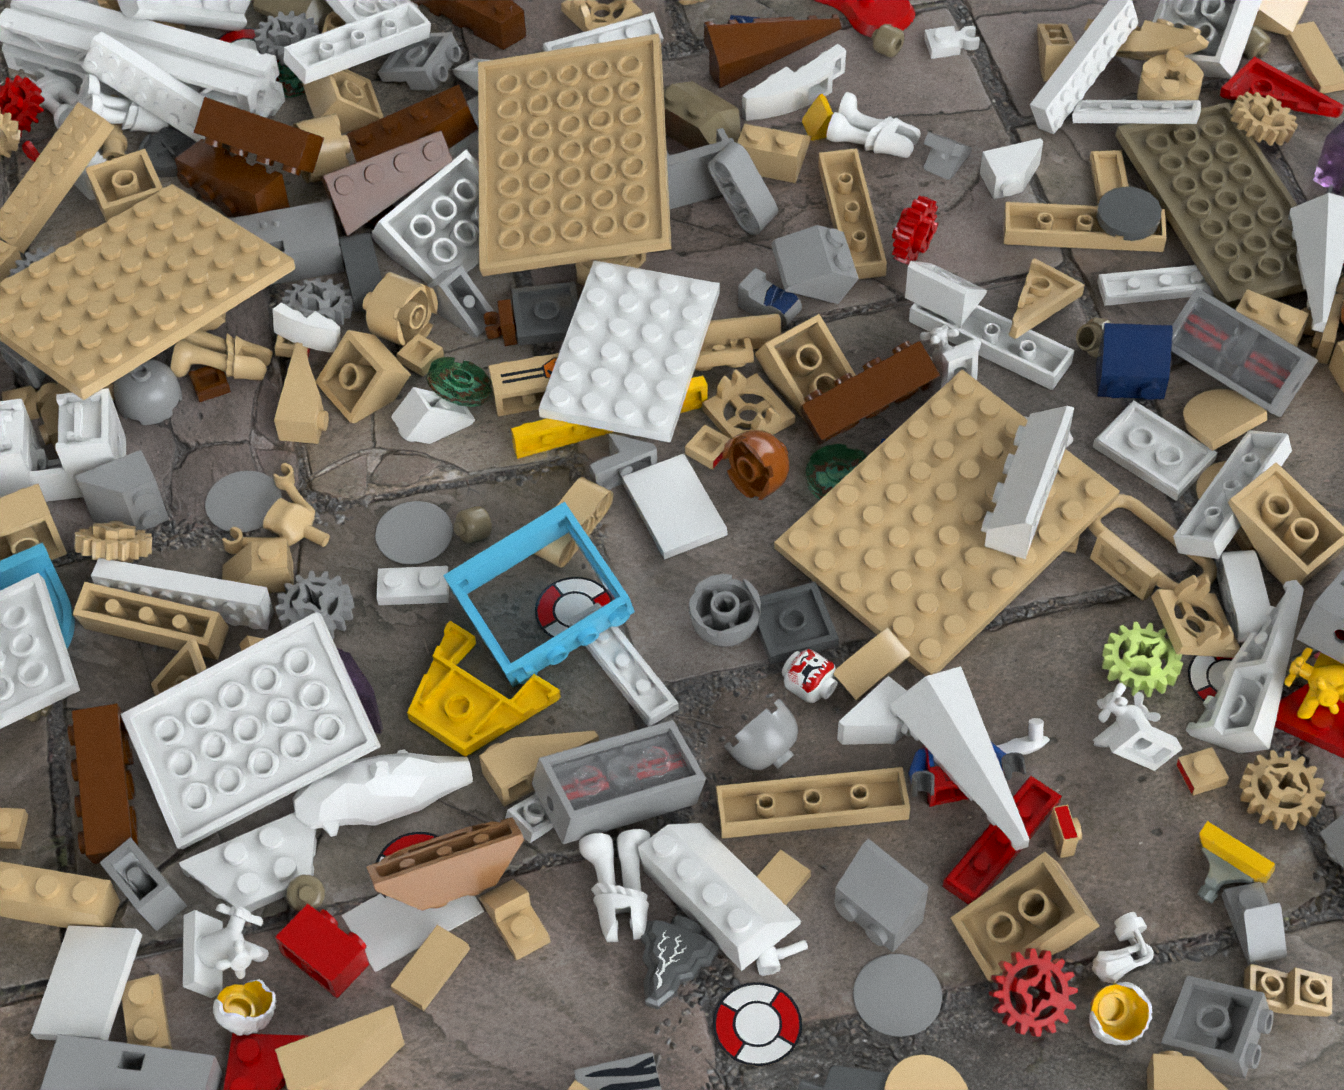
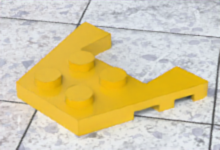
[407,621,561,757]

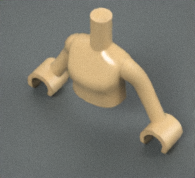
[222,463,330,554]

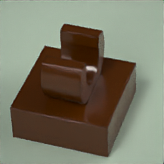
[483,299,518,346]

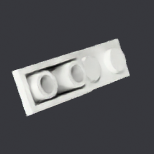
[742,44,846,121]

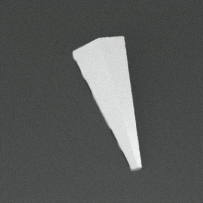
[1288,193,1344,333]
[1186,580,1304,753]
[890,666,1030,851]

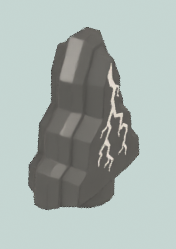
[641,916,719,1010]

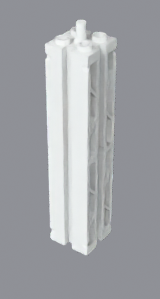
[0,0,285,118]

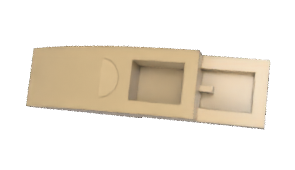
[1084,18,1209,61]

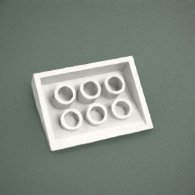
[1153,0,1262,79]
[371,150,479,284]

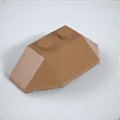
[366,817,524,911]

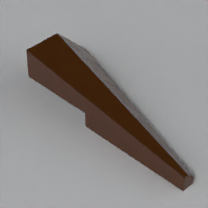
[704,14,842,89]

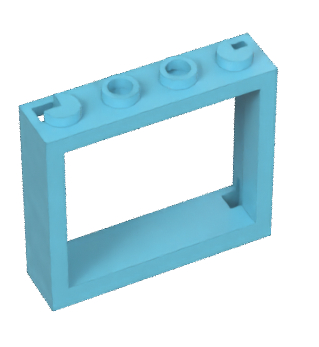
[443,502,635,687]

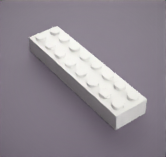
[1030,0,1139,134]
[283,2,431,84]
[82,31,205,142]
[909,303,1075,390]
[1173,430,1292,559]
[91,558,274,630]

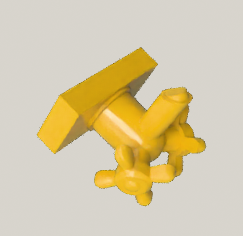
[1284,647,1344,719]

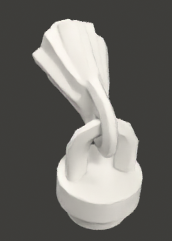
[1092,912,1154,983]

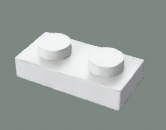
[377,566,449,605]

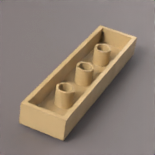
[0,102,114,254]
[818,148,887,279]
[1004,202,1166,252]
[716,767,910,839]

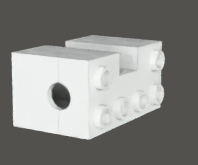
[0,388,126,502]

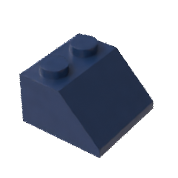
[1096,323,1173,400]

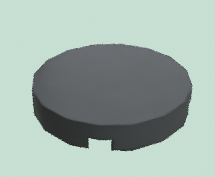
[139,127,197,178]
[1096,186,1162,241]

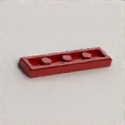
[942,776,1062,905]

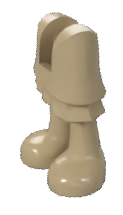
[171,329,273,381]

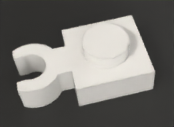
[924,26,980,59]

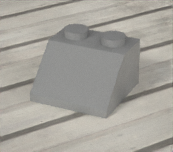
[771,225,859,304]
[75,450,169,530]
[834,838,929,953]

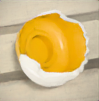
[213,979,277,1035]
[1089,982,1152,1046]

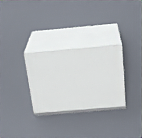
[905,261,987,325]

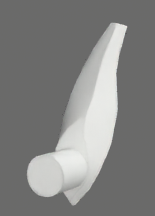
[997,718,1050,755]

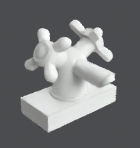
[920,324,981,388]
[1093,683,1182,771]
[183,904,269,998]

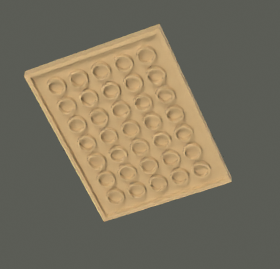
[478,34,672,276]
[0,184,295,400]
[774,369,1120,676]

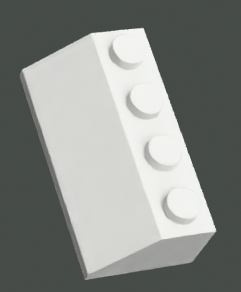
[981,406,1074,559]
[638,823,801,971]

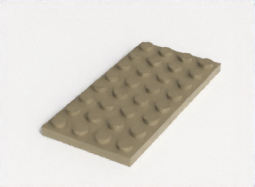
[1115,102,1344,308]

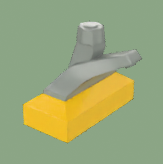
[1197,821,1275,904]

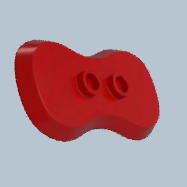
[814,0,915,38]

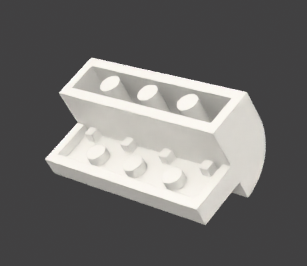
[117,0,251,31]

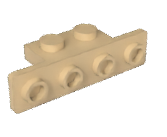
[695,314,781,371]

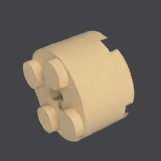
[1137,50,1204,100]
[292,114,351,183]
[363,272,438,346]

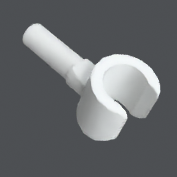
[756,940,808,976]

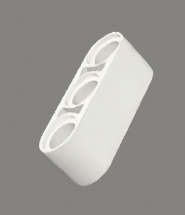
[1215,550,1270,643]

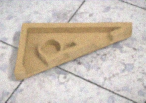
[1009,258,1085,339]

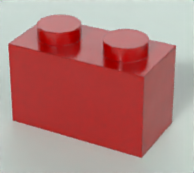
[275,904,370,998]

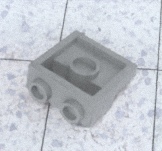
[378,32,461,91]
[1161,975,1273,1079]

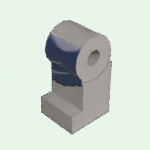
[738,268,802,328]

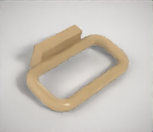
[1088,494,1217,601]

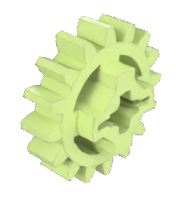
[1102,622,1183,697]

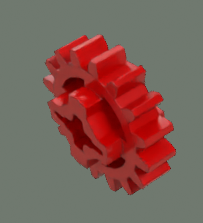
[0,75,45,138]
[892,195,938,265]
[989,948,1078,1037]

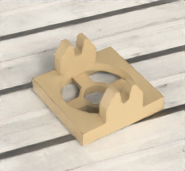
[561,0,642,32]
[702,370,795,439]
[1151,575,1240,658]

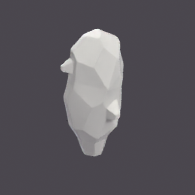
[293,749,473,837]

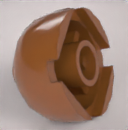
[723,430,790,500]

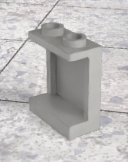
[666,128,734,209]

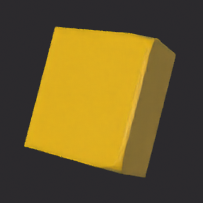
[802,94,833,140]

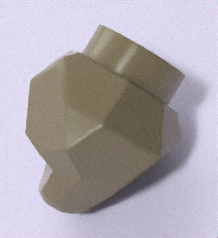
[1076,317,1112,357]

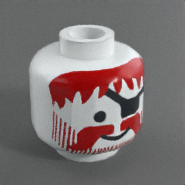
[782,649,838,703]

